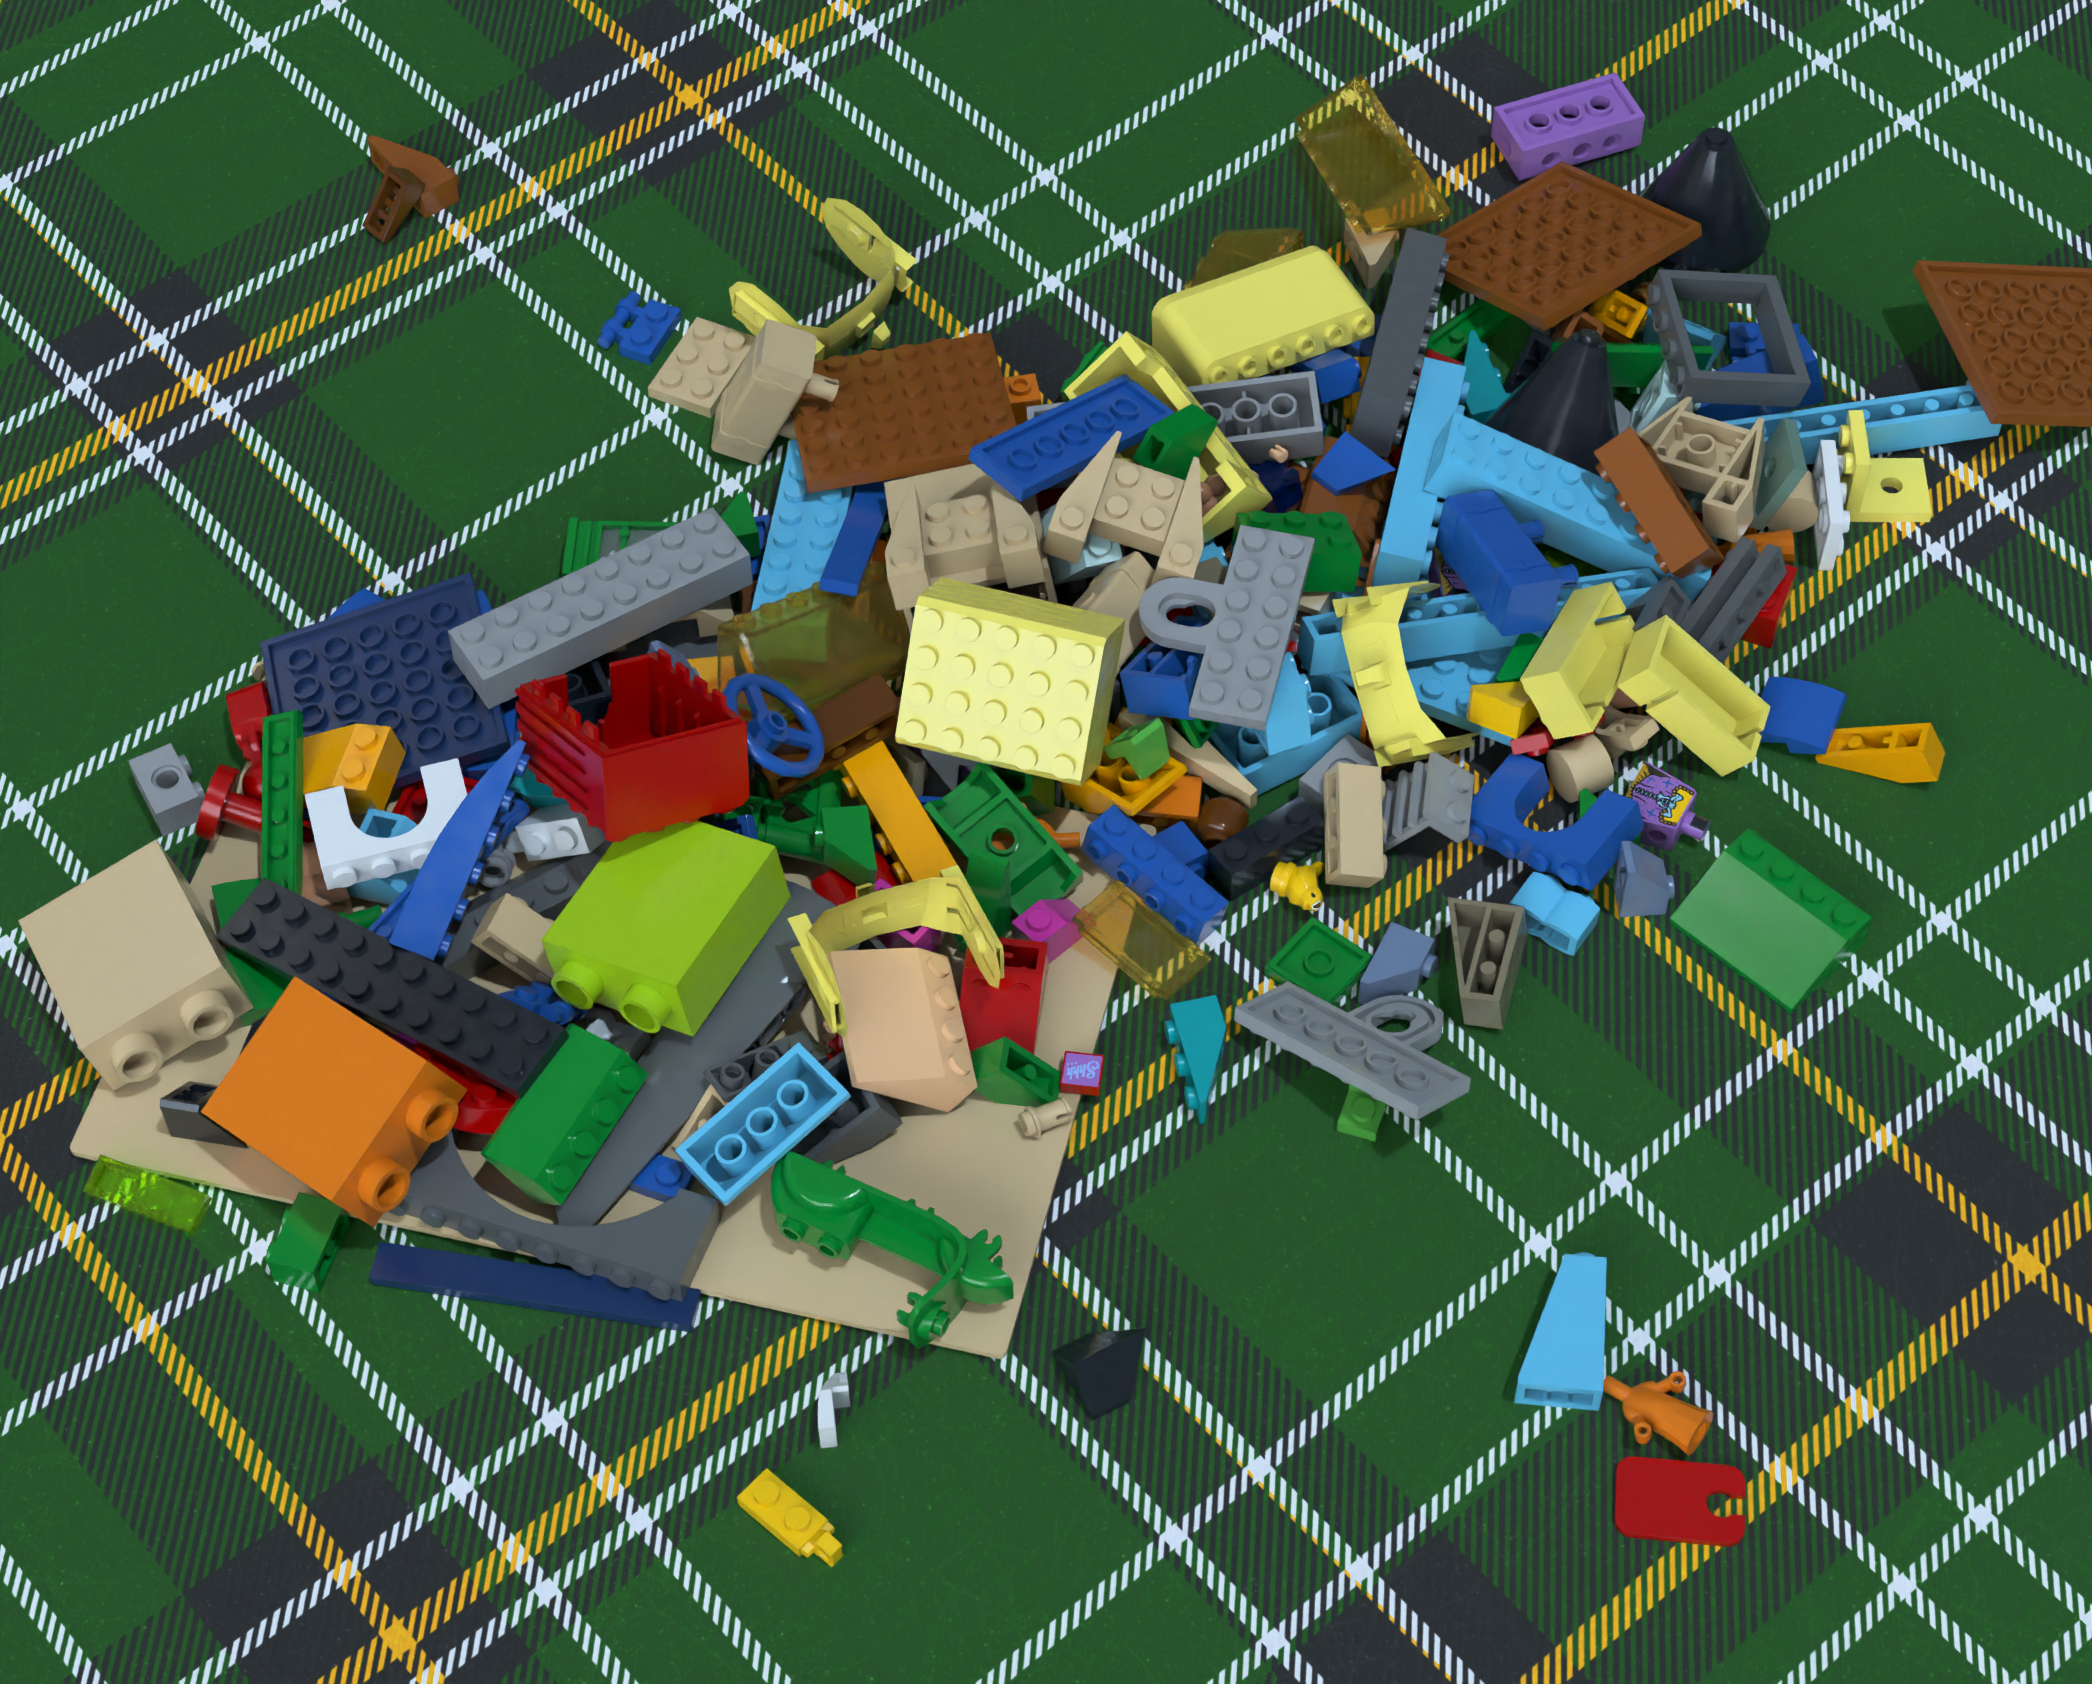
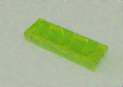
[83,1154,212,1235]

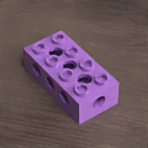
[1491,72,1645,181]

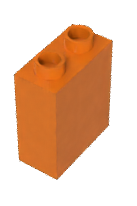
[201,976,468,1227]

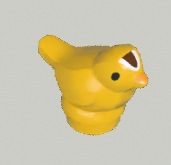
[1270,861,1325,911]

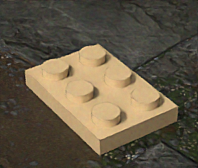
[648,317,755,418]

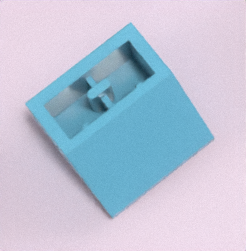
[347,808,420,905]

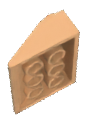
[826,947,978,1112]

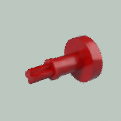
[196,764,315,843]

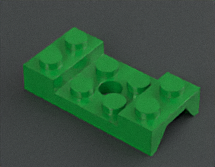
[923,762,1083,919]

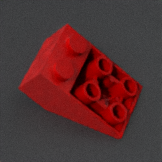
[959,937,1049,1055]

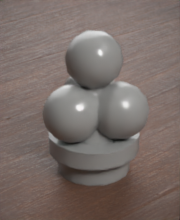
[479,842,516,888]

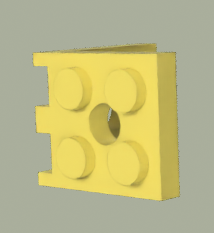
[1836,410,1932,522]

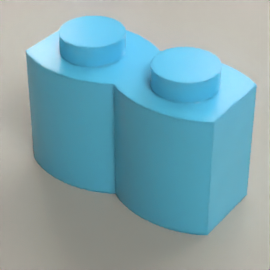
[1509,872,1600,956]

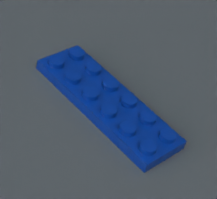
[968,374,1175,502]

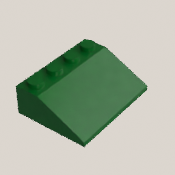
[1669,828,1872,1013]

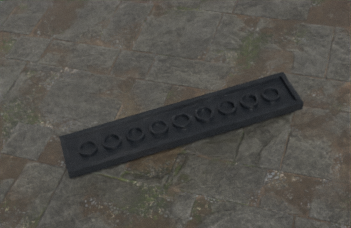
[215,878,569,1099]

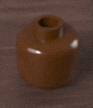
[1195,795,1249,851]

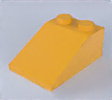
[1060,722,1188,816]
[303,723,406,815]

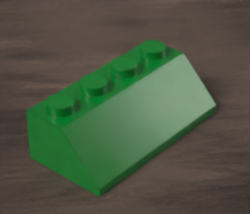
[1552,342,1713,394]
[480,1023,649,1205]

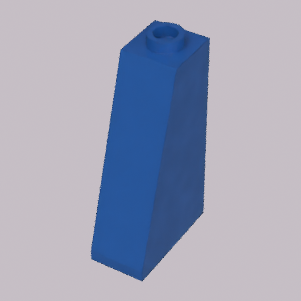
[1693,334,1825,422]

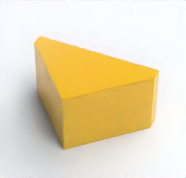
[1466,681,1540,739]

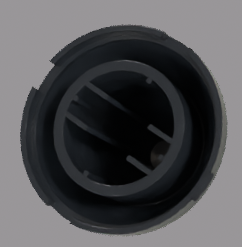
[1640,127,1771,273]
[1484,329,1619,477]

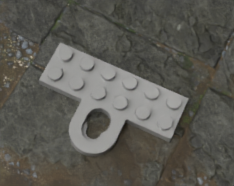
[1139,525,1315,731]
[1234,982,1471,1120]

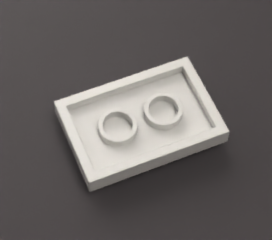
[1812,440,1850,571]

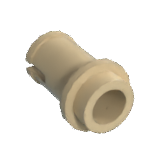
[1018,1097,1073,1137]

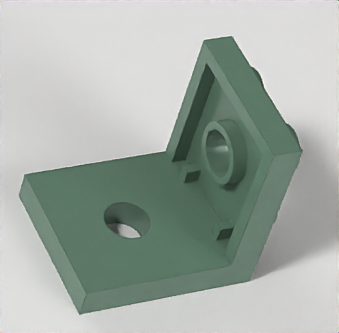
[1682,418,1807,531]

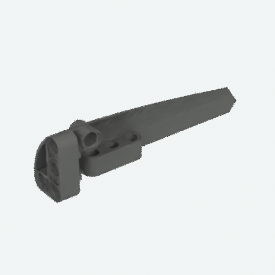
[555,880,836,1226]

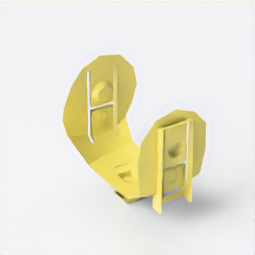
[729,198,918,361]
[1332,580,1481,767]
[788,865,1004,1038]

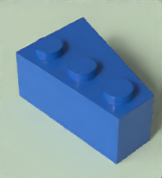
[1119,615,1210,720]

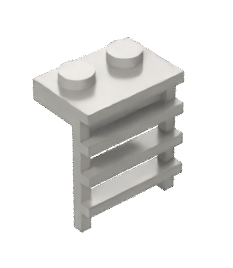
[1382,751,1474,853]

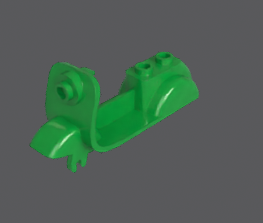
[770,1151,1014,1349]

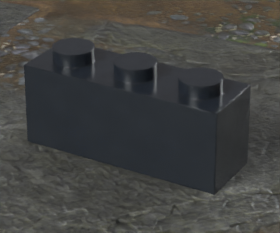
[1208,795,1325,902]

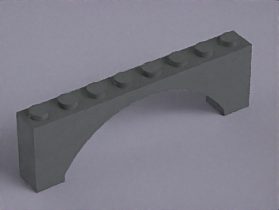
[388,1128,721,1302]

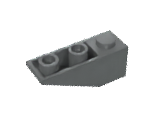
[703,1028,828,1102]

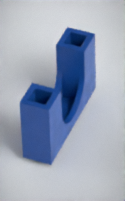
[1467,752,1644,891]

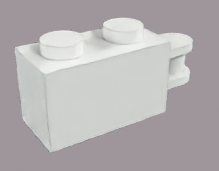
[502,804,606,862]

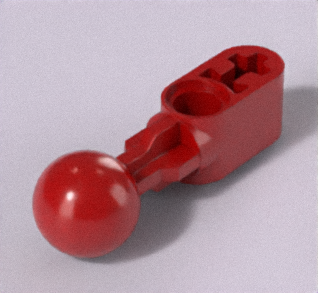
[226,681,272,801]

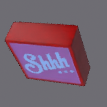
[1060,1051,1105,1096]

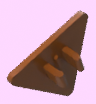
[1356,539,1382,596]

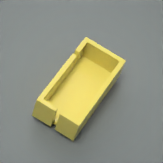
[1520,582,1635,740]
[1616,615,1771,777]

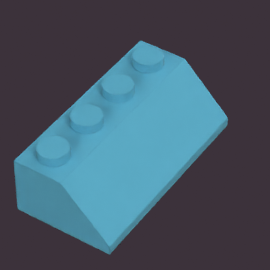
[675,1042,851,1206]

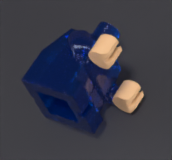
[1247,445,1303,513]

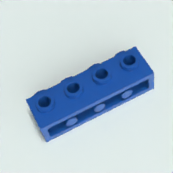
[1080,804,1229,948]

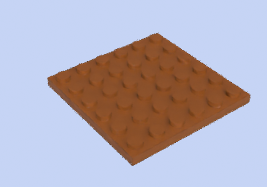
[1437,161,1702,331]
[1912,260,2092,427]
[791,332,1017,493]

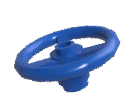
[722,673,824,778]

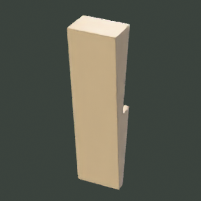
[1119,708,1257,810]

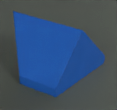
[1311,431,1396,497]

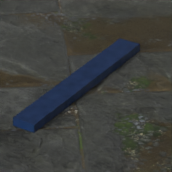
[369,1242,702,1333]

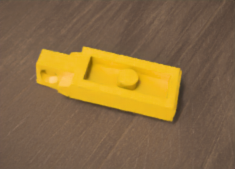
[737,1468,844,1568]

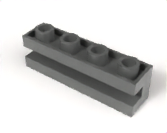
[1679,537,1787,664]

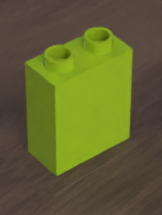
[541,821,791,1037]

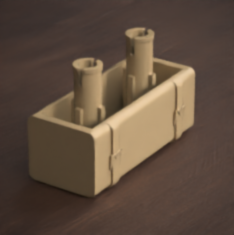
[711,319,839,465]
[1072,552,1155,676]

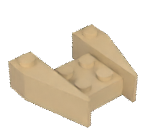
[1611,396,1765,543]
[1042,431,1204,586]
[885,477,1046,611]

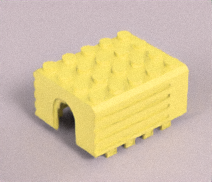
[895,577,1126,786]

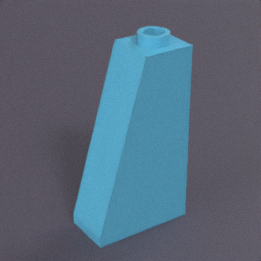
[1514,1252,1607,1411]

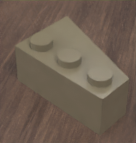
[1447,897,1528,1030]

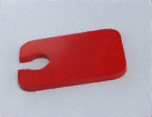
[1614,1456,1746,1547]

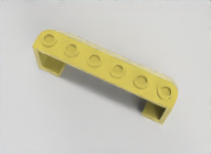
[1151,246,1375,387]
[1064,331,1273,544]

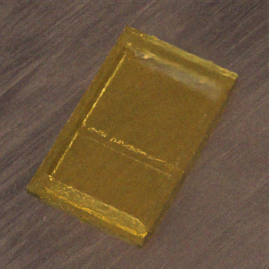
[1072,879,1212,1001]

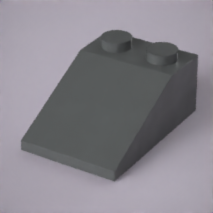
[783,1049,903,1164]

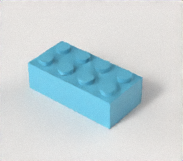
[1207,673,1362,796]

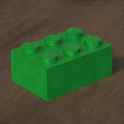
[1230,511,1362,592]

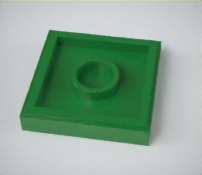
[1264,916,1373,1006]

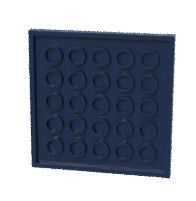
[260,572,511,819]

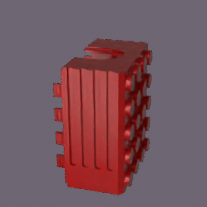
[515,648,750,842]

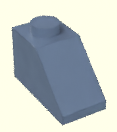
[1613,841,1675,918]
[1358,922,1438,1005]

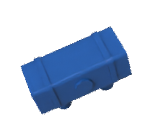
[1435,490,1579,637]

